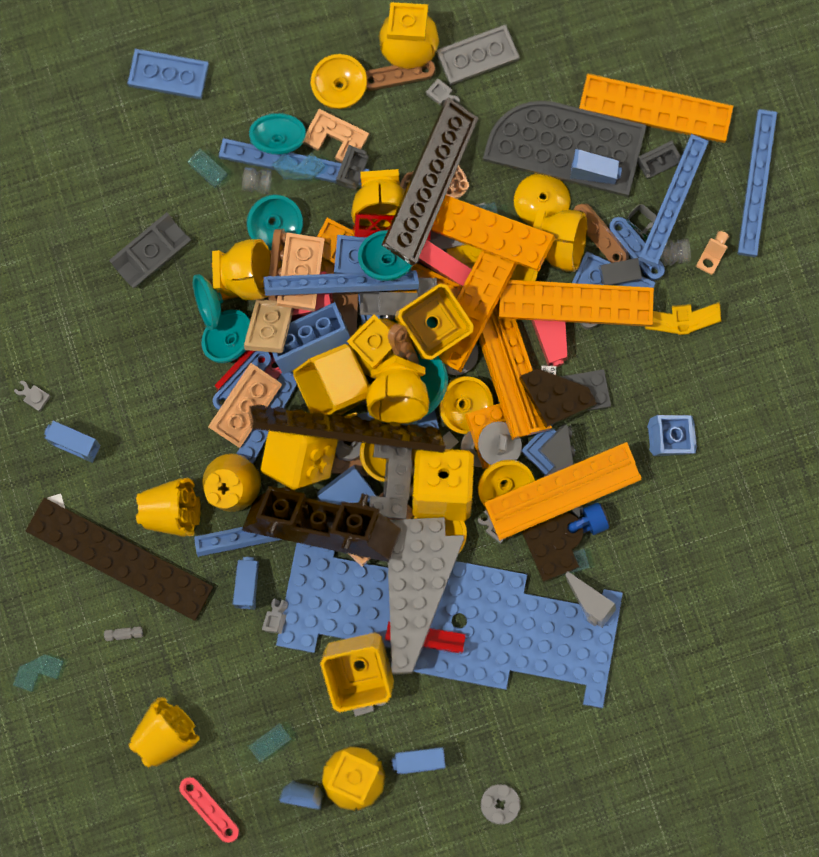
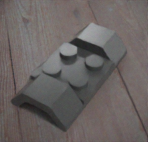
[109,212,192,289]

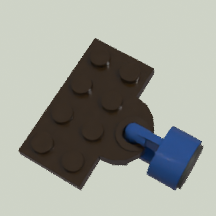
[521,502,610,583]

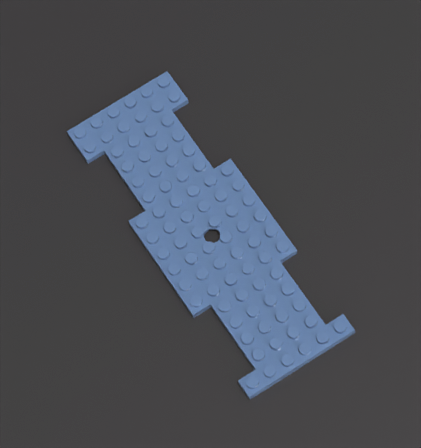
[276,543,623,708]

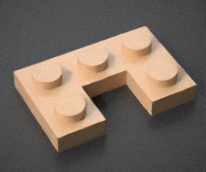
[303,109,369,162]

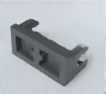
[637,141,680,180]
[336,145,369,191]
[598,258,642,285]

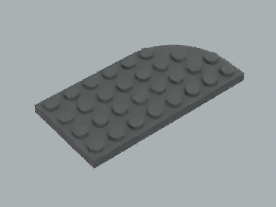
[483,101,646,197]

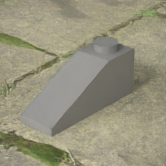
[565,572,616,628]

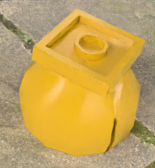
[379,2,439,69]
[351,169,405,227]
[533,210,587,272]
[212,239,271,300]
[347,314,398,379]
[366,355,429,424]
[322,746,386,811]

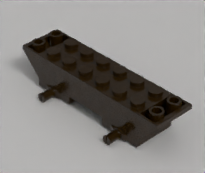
[242,486,401,562]

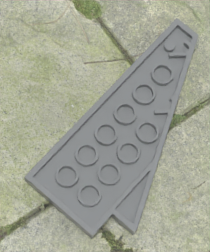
[388,517,464,674]

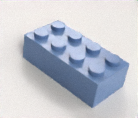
[272,302,351,374]

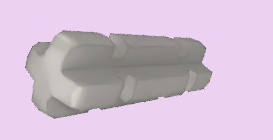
[104,627,143,641]

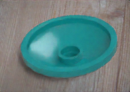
[249,113,306,155]
[247,195,303,250]
[358,230,413,281]
[193,274,223,330]
[202,310,251,363]

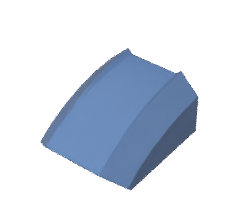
[647,415,697,456]
[280,781,323,809]

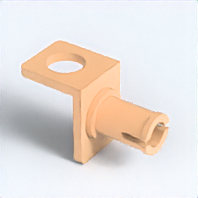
[696,231,729,275]

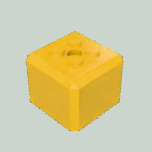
[395,283,474,360]
[293,344,369,416]
[261,412,338,490]
[412,449,474,521]
[320,632,394,712]

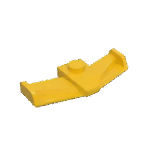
[645,302,721,335]

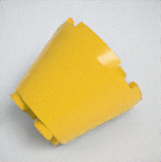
[203,453,261,512]
[136,478,201,537]
[129,697,200,767]

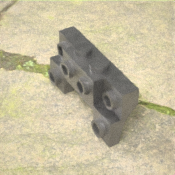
[360,278,437,319]
[369,444,415,519]

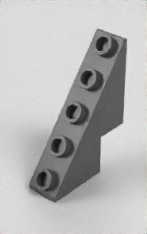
[538,424,583,517]

